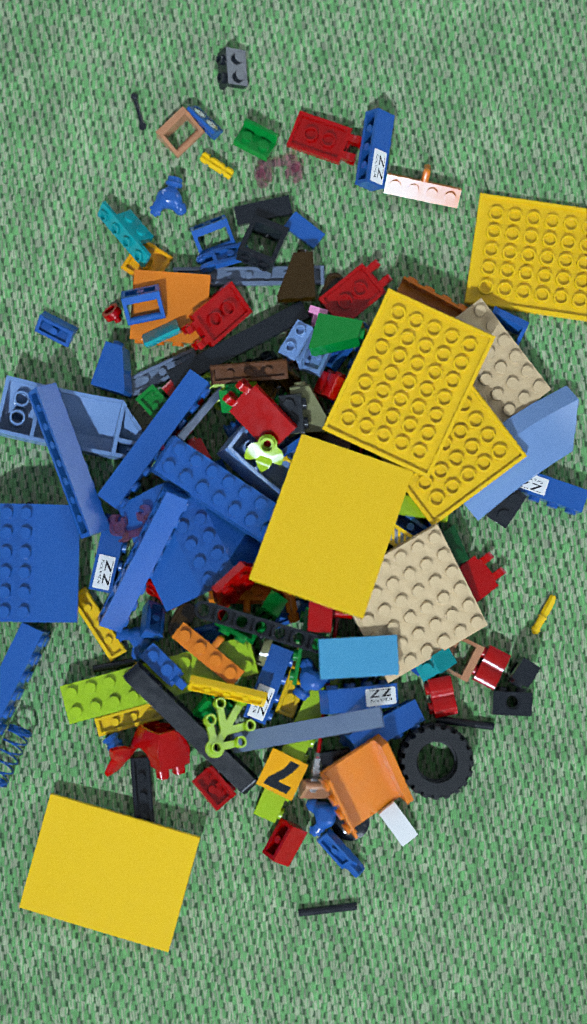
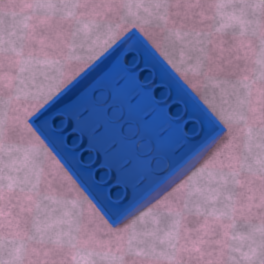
[118,459,261,612]
[0,503,80,623]

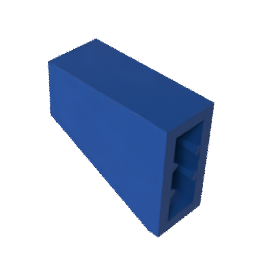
[91,340,132,399]

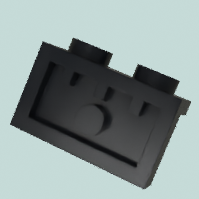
[278,393,309,434]

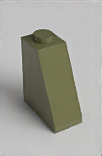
[290,381,328,434]

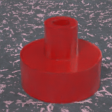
[102,303,122,323]

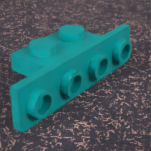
[97,201,154,268]

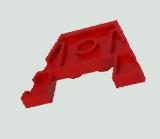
[212,561,255,621]

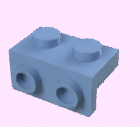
[278,319,314,362]
[296,330,332,377]

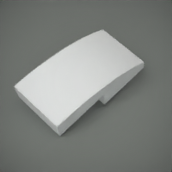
[378,801,418,846]

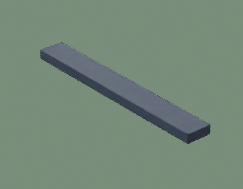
[173,265,324,287]
[232,707,385,753]

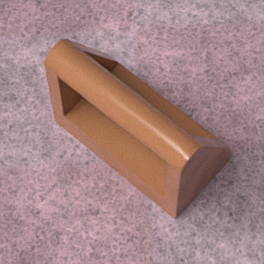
[156,106,205,158]
[446,638,485,682]
[298,778,330,799]

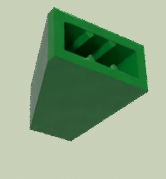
[309,313,367,356]

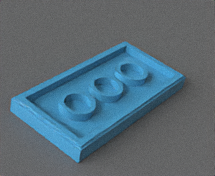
[318,635,399,679]

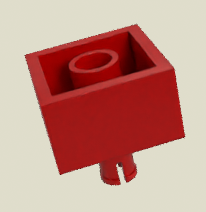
[307,601,352,633]

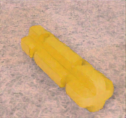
[200,152,234,179]

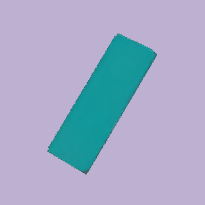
[142,319,182,348]

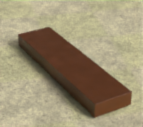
[210,359,289,385]

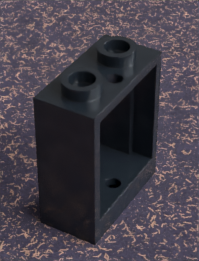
[236,214,290,273]

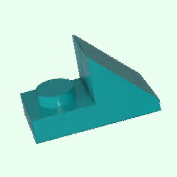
[415,648,457,682]

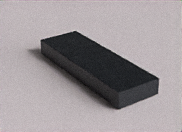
[234,195,293,227]

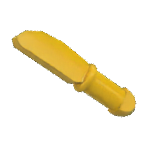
[531,594,556,634]

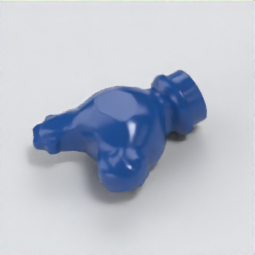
[150,176,187,217]
[116,626,164,661]
[292,658,335,701]
[306,799,337,837]

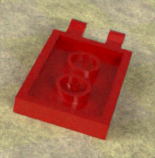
[286,111,362,166]
[318,259,393,319]
[181,281,253,350]
[222,378,298,447]
[459,551,506,602]

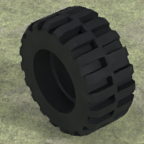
[398,722,474,800]

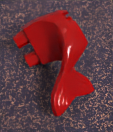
[105,721,190,780]

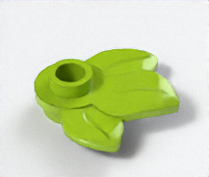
[244,434,284,472]

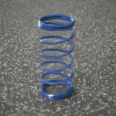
[0,724,32,787]

